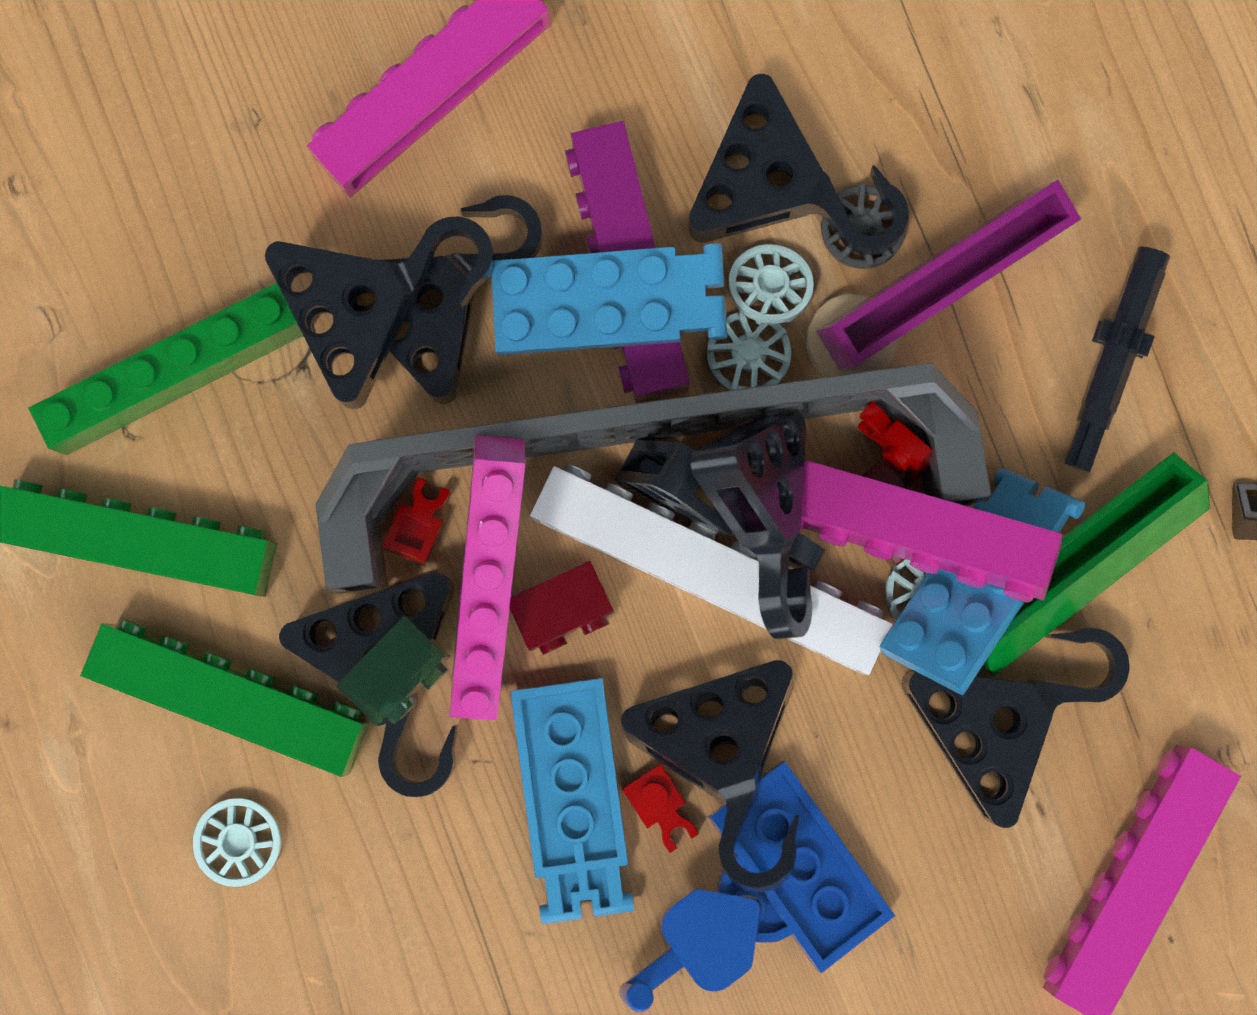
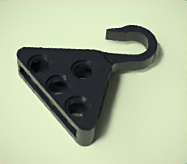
[689,74,909,255]
[354,195,542,404]
[265,216,494,409]
[690,412,812,639]
[614,440,825,572]
[279,573,458,797]
[901,628,1130,828]
[621,660,799,892]

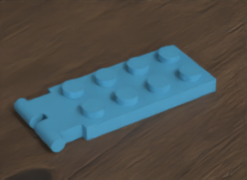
[491,244,727,355]
[879,467,1085,695]
[510,678,635,924]

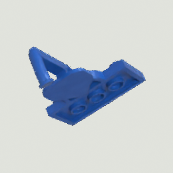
[619,761,895,1012]

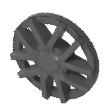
[821,183,906,269]

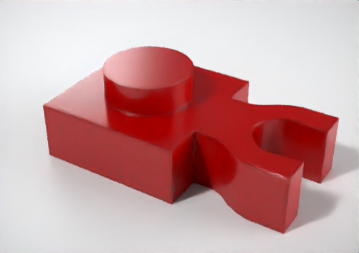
[858,402,932,481]
[382,477,450,566]
[622,763,699,853]

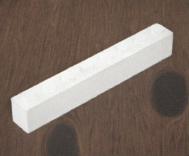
[530,464,892,675]

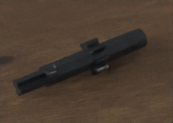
[1064,246,1170,472]

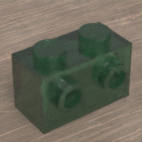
[336,615,450,726]

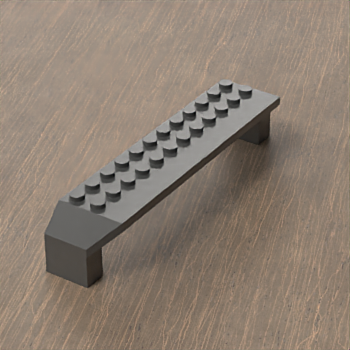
[315,363,991,593]

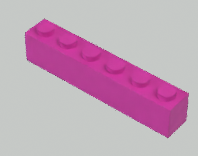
[307,0,550,198]
[450,435,525,720]
[777,460,1062,602]
[1043,745,1241,1015]

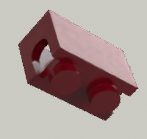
[509,561,614,655]

